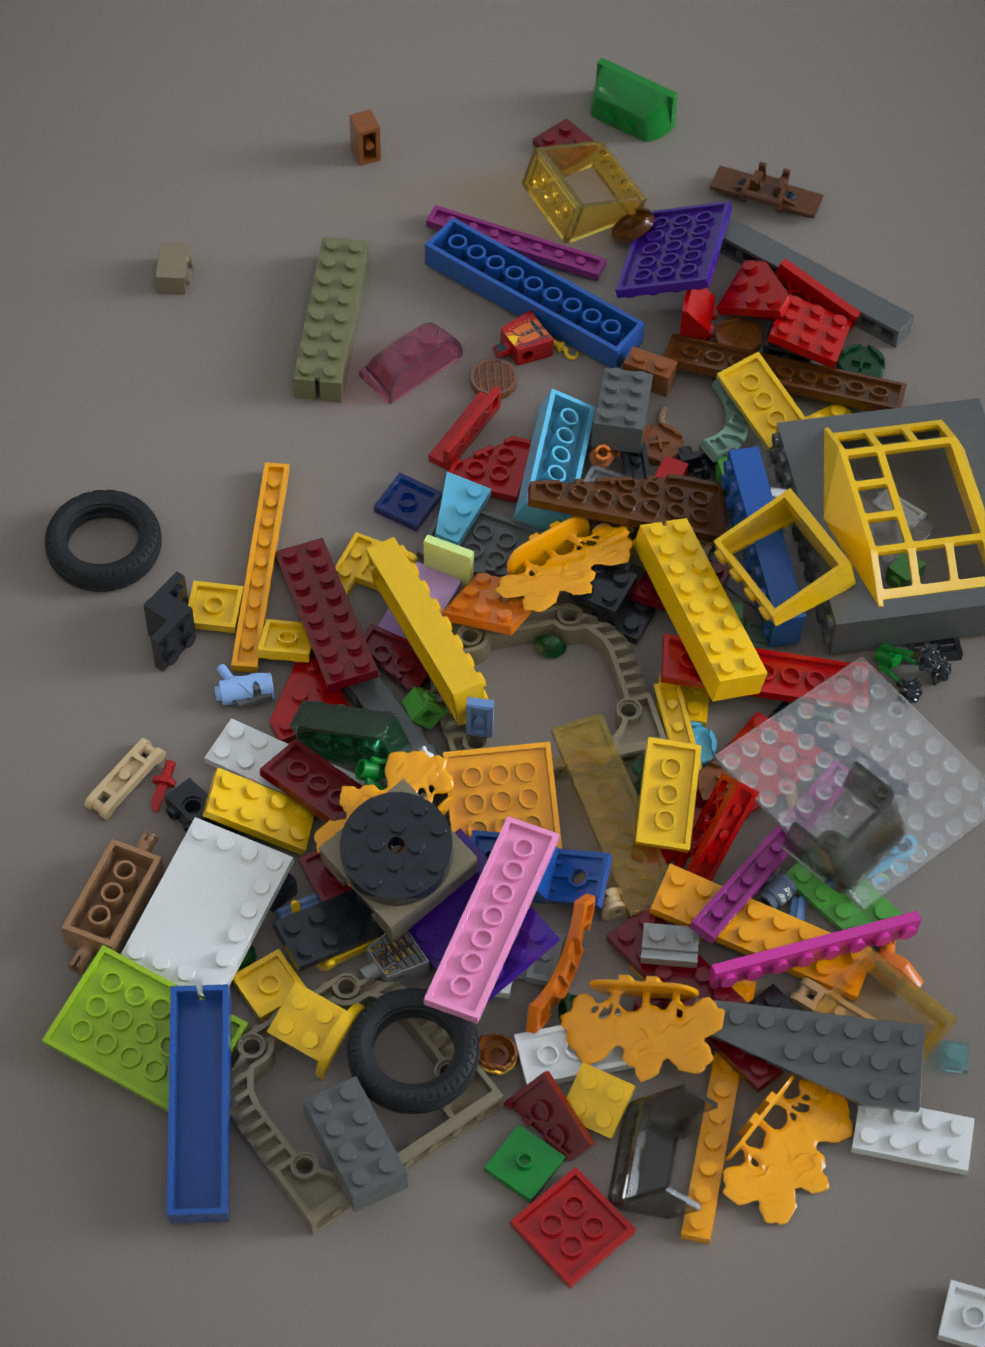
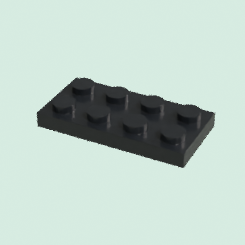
[272,889,385,972]

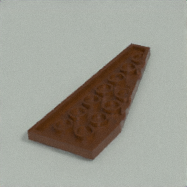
[528,474,726,543]

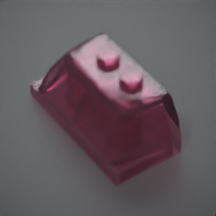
[359,322,463,404]

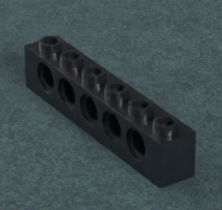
[165,777,298,913]

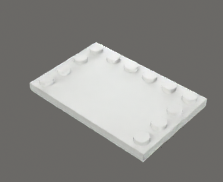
[121,817,294,999]

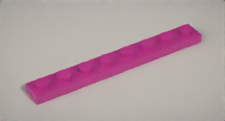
[708,911,922,989]

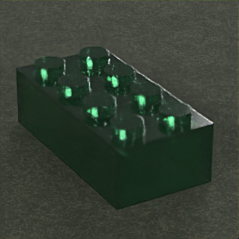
[290,700,412,770]

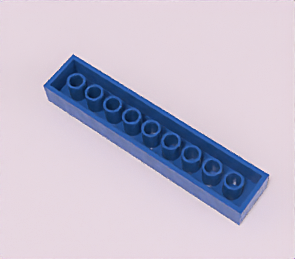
[425,217,645,368]

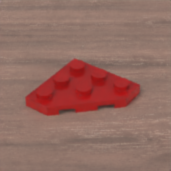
[717,260,791,318]
[448,436,532,503]
[270,655,353,744]

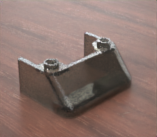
[781,760,906,894]
[608,1084,718,1219]

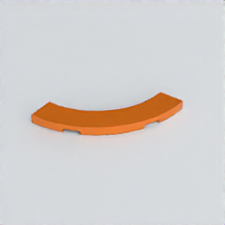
[526,893,596,1034]

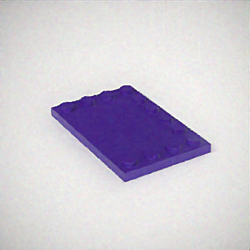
[615,201,732,298]
[408,828,560,1003]

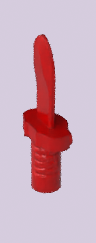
[151,760,176,812]

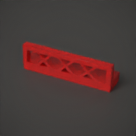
[775,258,861,333]
[429,386,501,471]
[674,773,759,881]

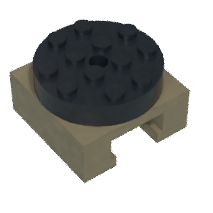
[319,779,478,942]

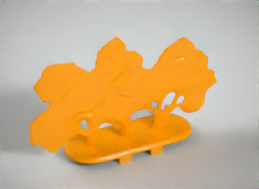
[495,516,633,612]
[314,751,455,887]
[560,974,725,1083]
[723,1075,853,1225]

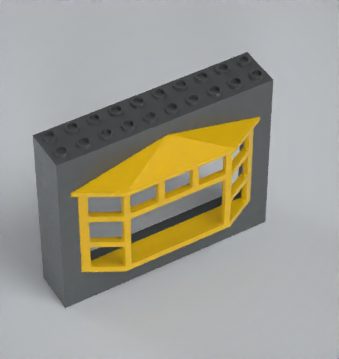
[769,398,985,654]

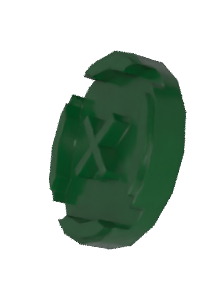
[837,344,885,378]

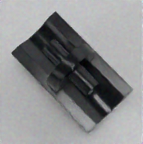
[678,445,717,480]

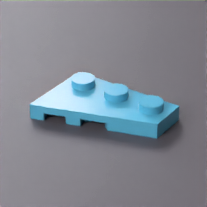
[436,472,491,546]

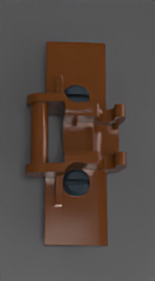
[710,161,824,219]

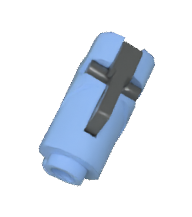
[214,664,275,708]

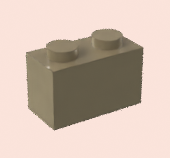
[155,242,194,294]

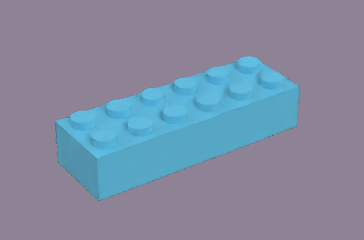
[514,389,596,531]

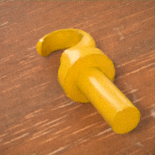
[553,339,579,360]

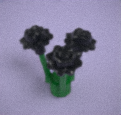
[874,642,952,705]

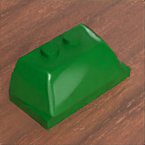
[590,58,678,142]

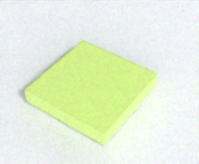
[423,535,474,587]

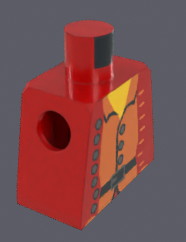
[493,310,554,366]

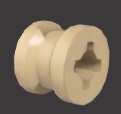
[601,888,628,921]

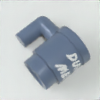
[757,873,798,909]

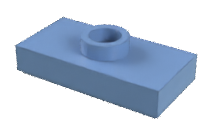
[466,697,494,738]

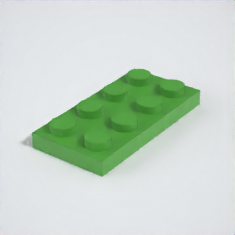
[785,840,902,948]

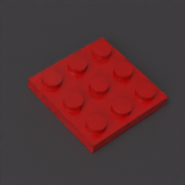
[767,294,852,369]
[510,1167,636,1289]

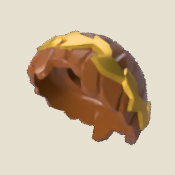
[478,1033,518,1075]

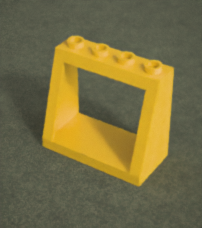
[714,488,856,626]

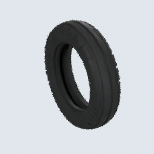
[45,490,162,592]
[347,988,480,1114]

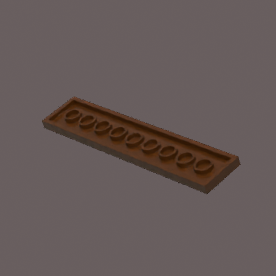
[663,333,907,411]

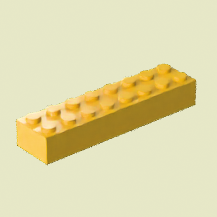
[634,518,767,702]
[366,537,489,726]

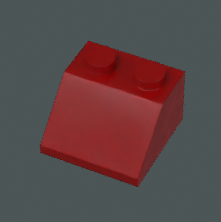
[679,288,718,341]

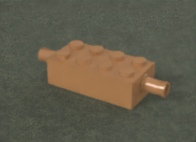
[61,830,164,975]

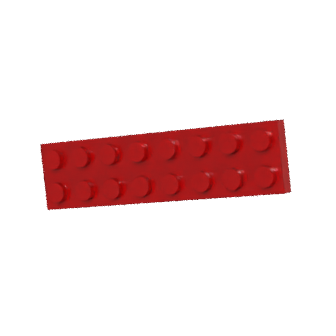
[661,634,868,713]

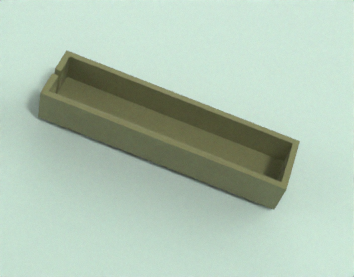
[293,237,370,403]

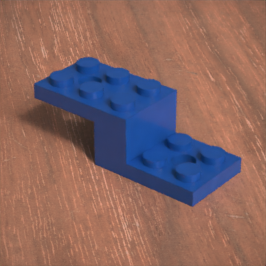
[470,830,613,909]

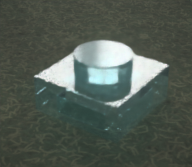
[938,1040,969,1074]

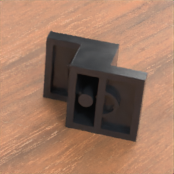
[569,564,658,645]
[143,571,196,672]

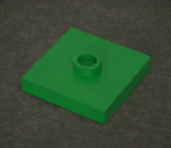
[484,1124,566,1204]

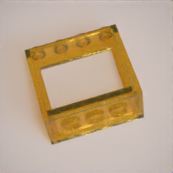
[521,140,647,243]
[813,946,958,1062]

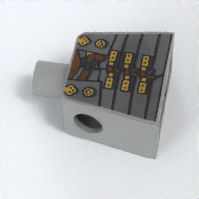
[358,931,429,986]

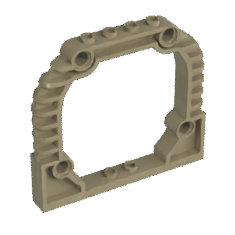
[431,604,667,782]
[231,973,504,1235]

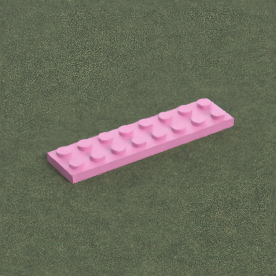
[424,816,559,1024]

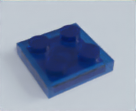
[374,472,442,532]

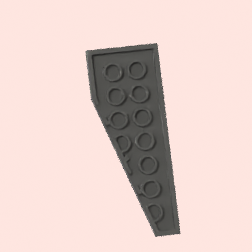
[417,509,632,577]
[695,998,925,1113]

